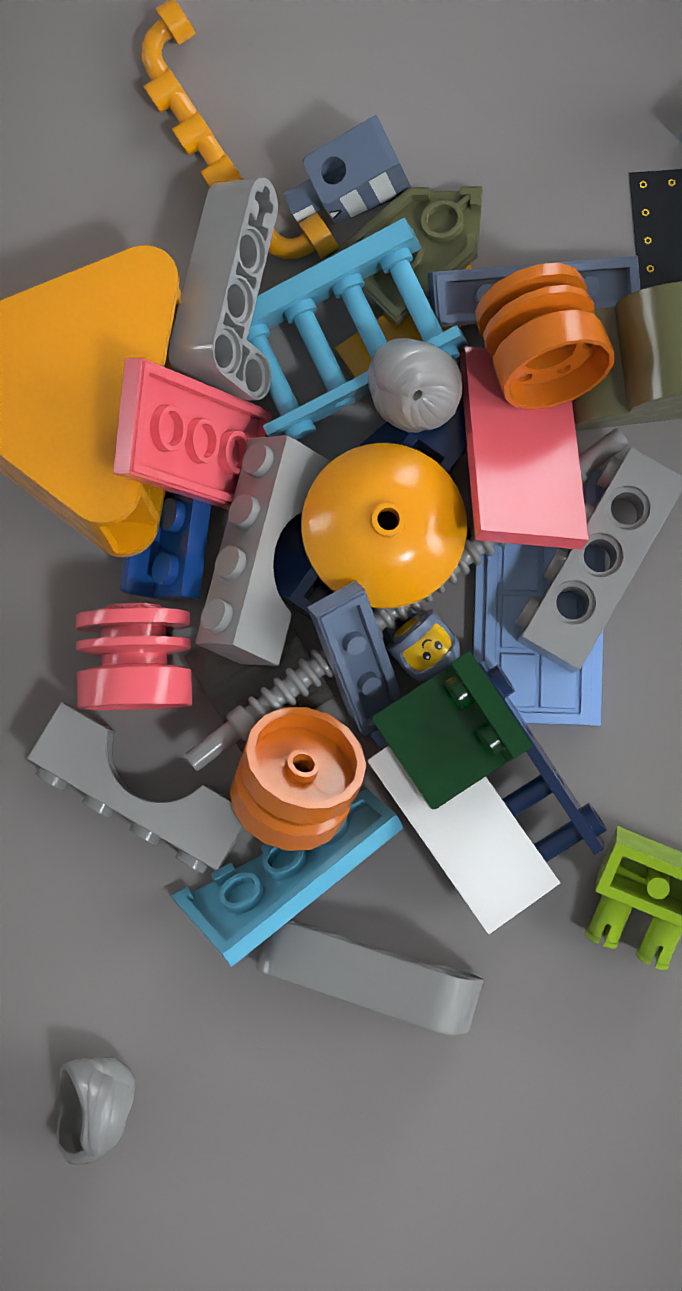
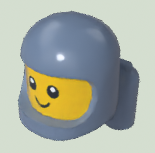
[371,608,461,683]

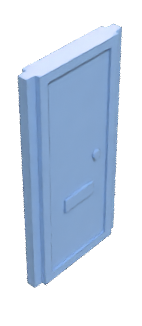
[473,469,605,726]

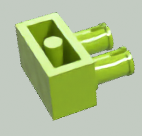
[584,826,682,970]

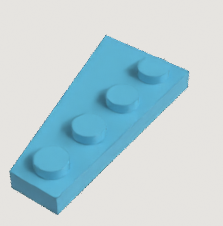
[171,788,403,967]

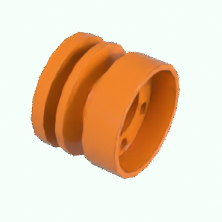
[475,263,614,410]

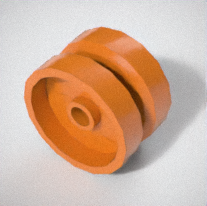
[230,707,366,851]

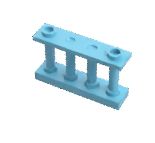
[247,217,468,441]

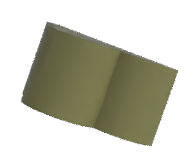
[572,281,682,431]

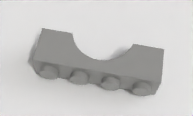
[195,435,331,666]
[27,702,244,873]

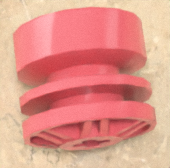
[76,603,192,710]

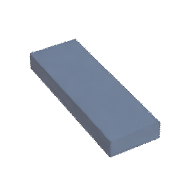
[307,580,403,737]

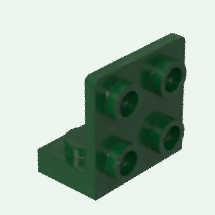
[373,650,533,810]

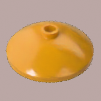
[301,443,467,609]

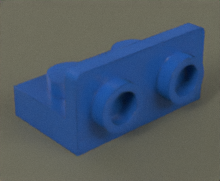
[120,491,211,601]

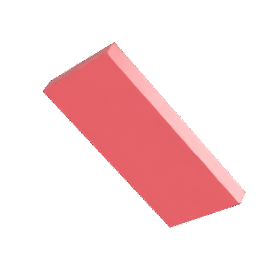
[459,346,589,550]
[113,358,272,510]

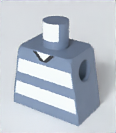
[283,114,411,224]

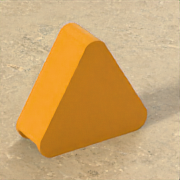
[0,245,182,557]

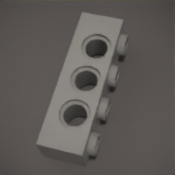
[515,447,682,673]

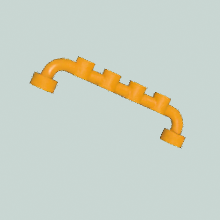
[141,0,339,260]

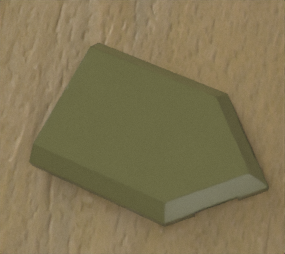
[329,186,483,326]

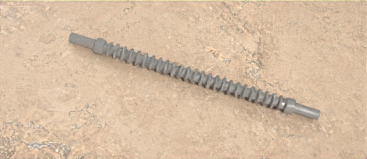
[184,428,628,772]

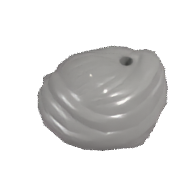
[368,338,462,433]
[56,1056,135,1165]

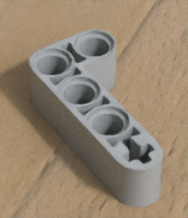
[168,177,278,400]
[256,919,484,1035]

